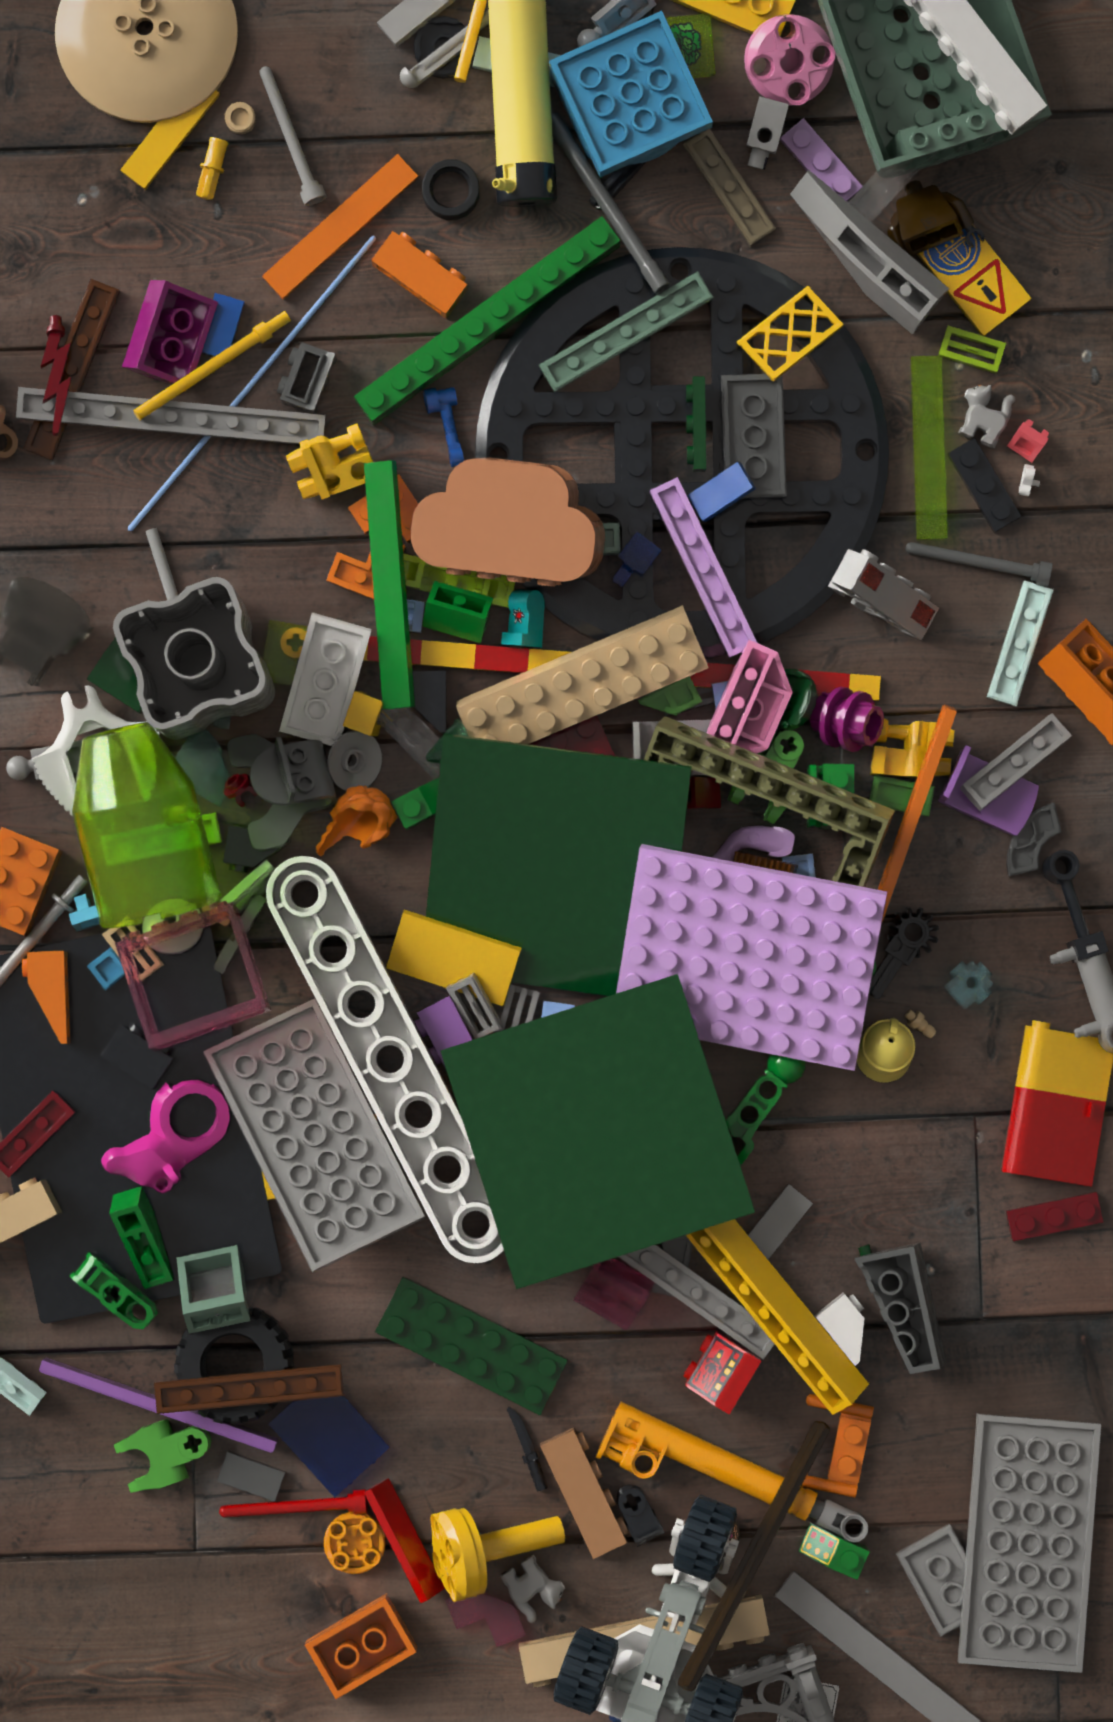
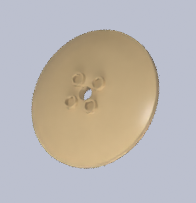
[55,0,238,123]

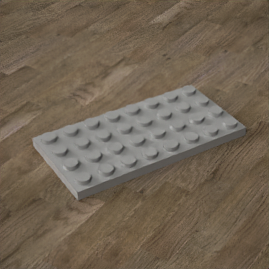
[203,998,425,1273]
[958,1413,1101,1673]

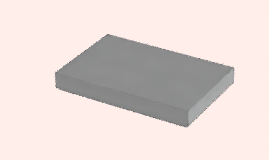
[895,1524,966,1637]

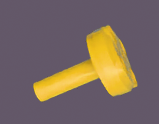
[430,1508,565,1602]

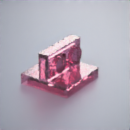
[573,1258,654,1331]

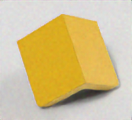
[342,691,383,736]

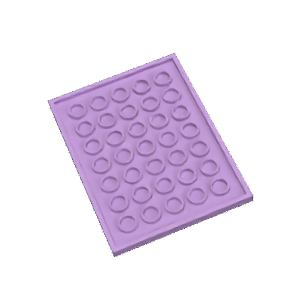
[616,844,887,1071]

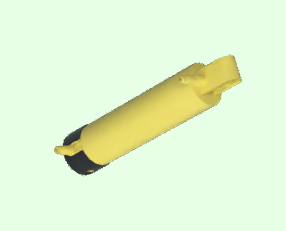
[488,0,557,207]

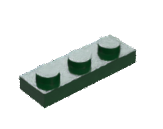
[686,376,706,472]

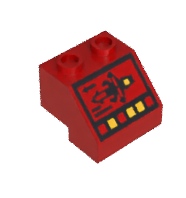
[683,1331,761,1415]

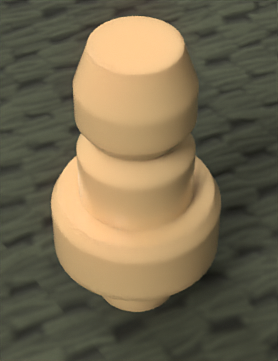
[905,1009,936,1038]

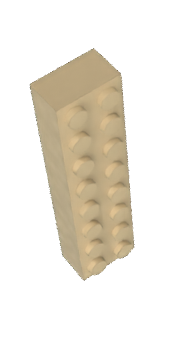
[456,605,709,744]

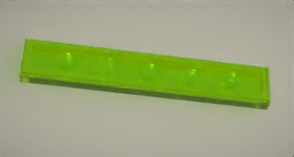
[910,356,948,540]

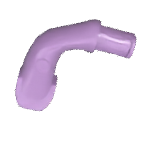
[712,826,795,861]

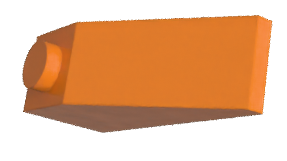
[22,951,71,1044]

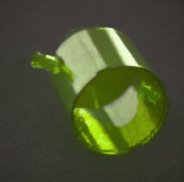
[72,722,222,928]

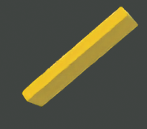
[120,90,220,190]

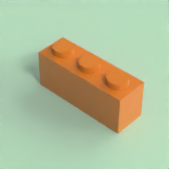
[371,231,468,319]

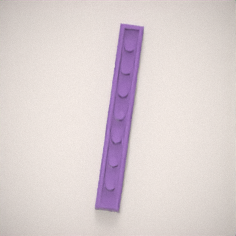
[39,1357,279,1453]

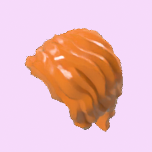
[315,785,397,856]

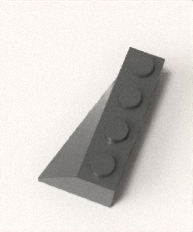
[854,1243,947,1374]

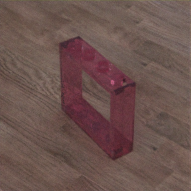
[115,900,272,1052]

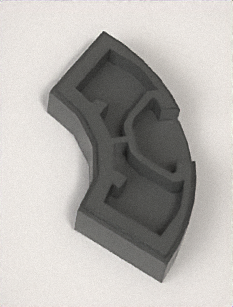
[1006,803,1061,877]
[213,894,267,974]

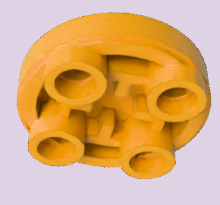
[324,1512,386,1574]

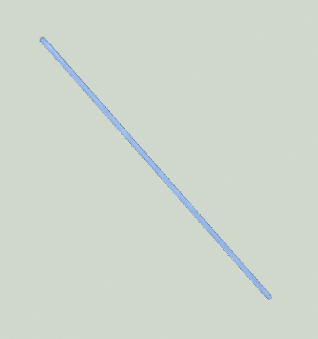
[128,236,376,531]

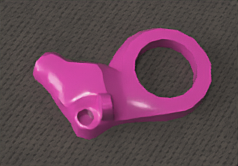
[101,1080,230,1194]

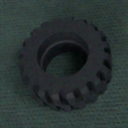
[174,1307,295,1425]

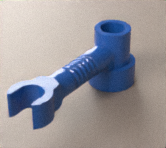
[423,387,464,467]

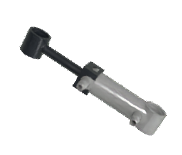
[1042,850,1113,1053]

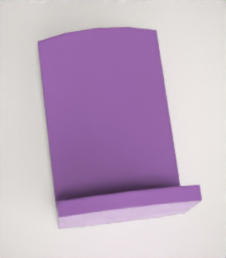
[938,745,1039,836]

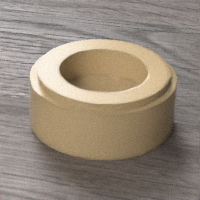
[225,102,256,134]

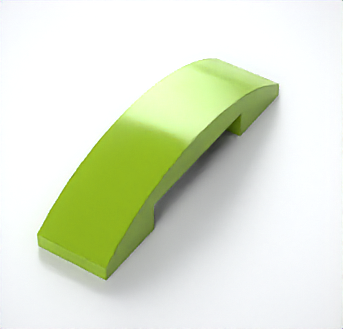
[403,554,515,608]

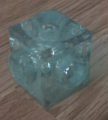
[943,961,993,1009]

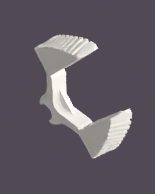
[31,685,161,821]

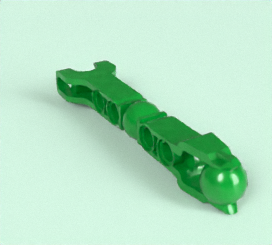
[725,962,876,1166]

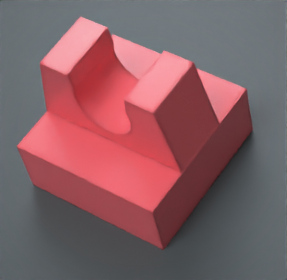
[1007,419,1049,463]

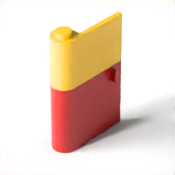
[1001,1020,1113,1187]

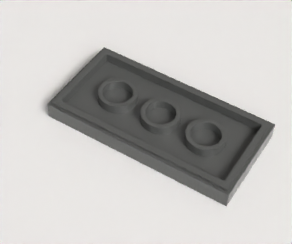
[721,374,787,499]

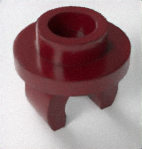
[224,773,258,807]

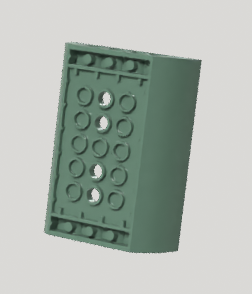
[817,0,1052,178]

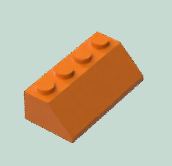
[1038,619,1113,746]

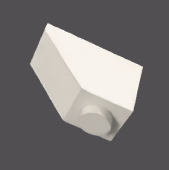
[814,1292,864,1366]

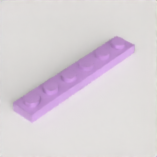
[650,477,757,658]

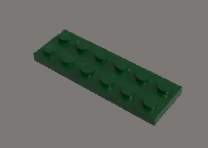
[375,1276,568,1415]

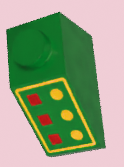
[798,1522,870,1580]

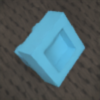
[69,894,106,932]

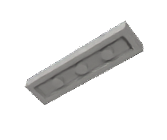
[960,713,1072,811]

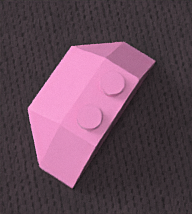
[706,640,793,754]

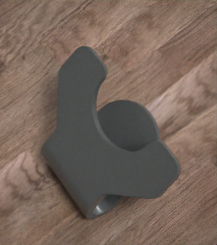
[227,734,337,851]

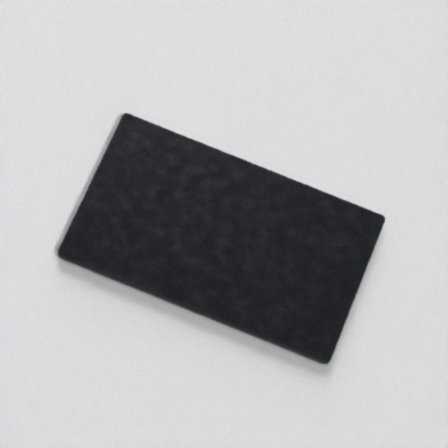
[0,912,282,1324]

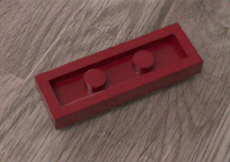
[0,1090,76,1178]
[1006,1192,1103,1241]

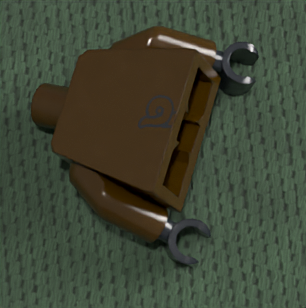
[887,180,985,256]

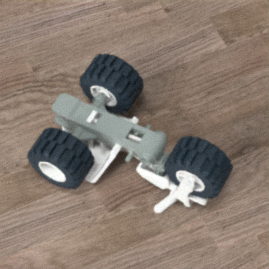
[554,1494,743,1722]

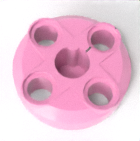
[744,14,836,105]

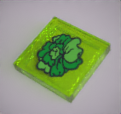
[665,14,716,78]

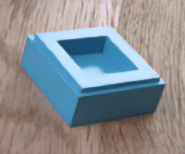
[87,947,130,990]

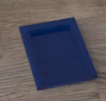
[269,1396,390,1497]

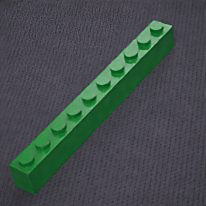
[354,216,620,426]

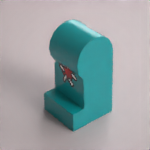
[501,589,545,648]

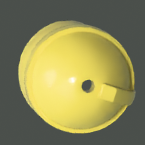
[857,1018,915,1083]

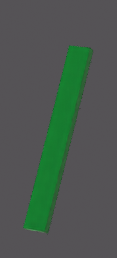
[364,460,415,710]

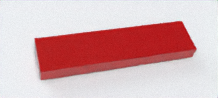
[364,1478,445,1603]

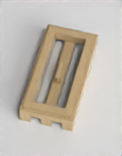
[102,916,165,983]

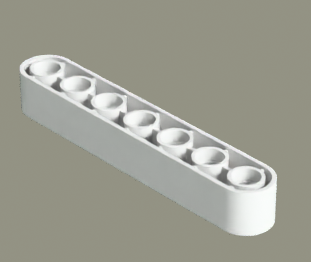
[266,856,504,1263]

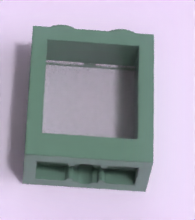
[177,1245,250,1334]

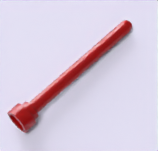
[219,1489,368,1518]

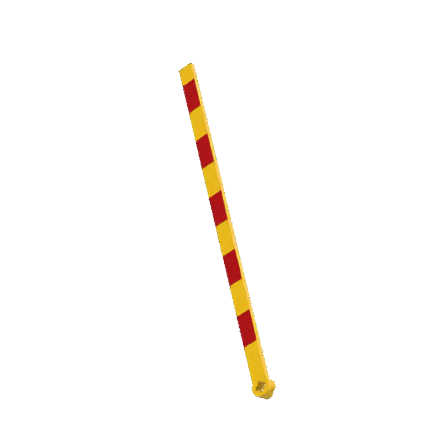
[280,627,881,701]

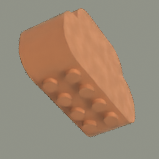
[411,458,605,586]

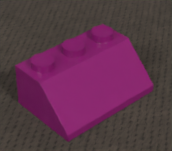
[122,280,218,389]

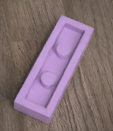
[780,118,863,202]

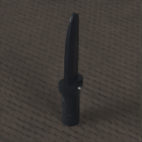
[507,1407,548,1492]

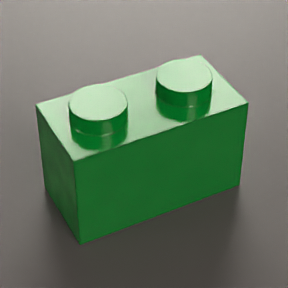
[422,581,493,644]

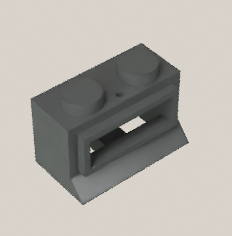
[277,342,337,414]

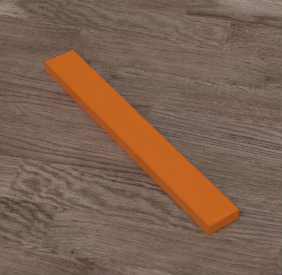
[877,704,957,922]

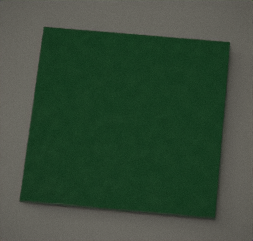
[426,733,692,996]
[440,974,755,1289]

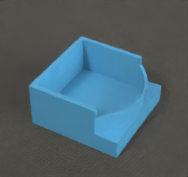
[549,11,713,177]

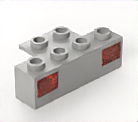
[828,549,939,640]

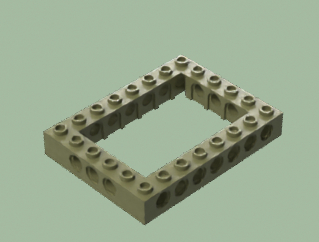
[644,716,895,887]

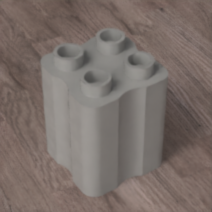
[113,577,275,740]

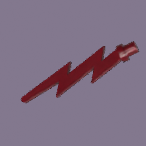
[41,315,71,436]

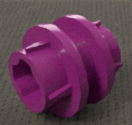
[810,686,884,752]

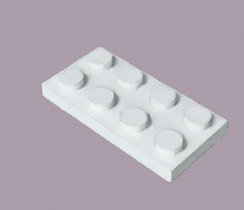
[279,613,372,746]

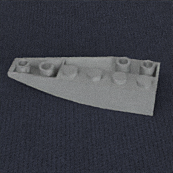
[790,170,949,334]

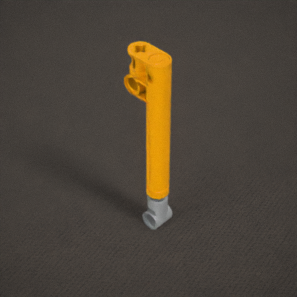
[595,1401,868,1542]

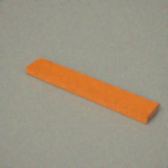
[262,154,418,300]

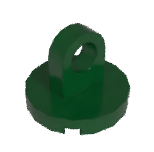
[777,669,817,730]

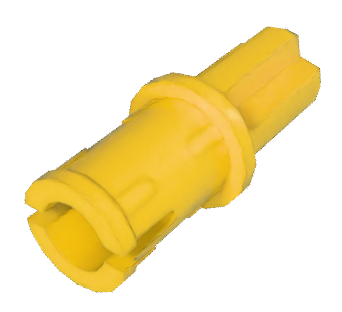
[196,137,229,200]

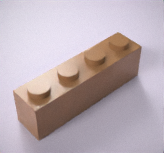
[540,1427,629,1559]

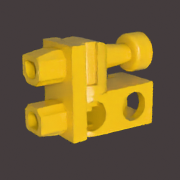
[286,423,373,500]
[870,718,955,778]

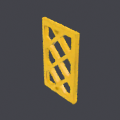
[737,286,843,382]

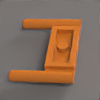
[802,1394,874,1498]

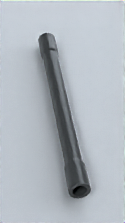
[551,112,671,294]

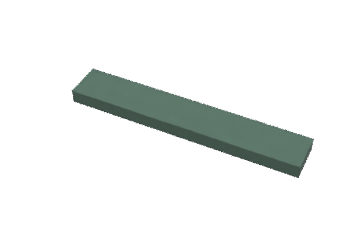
[539,271,714,393]

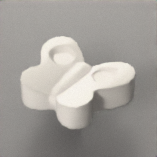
[1019,464,1040,497]

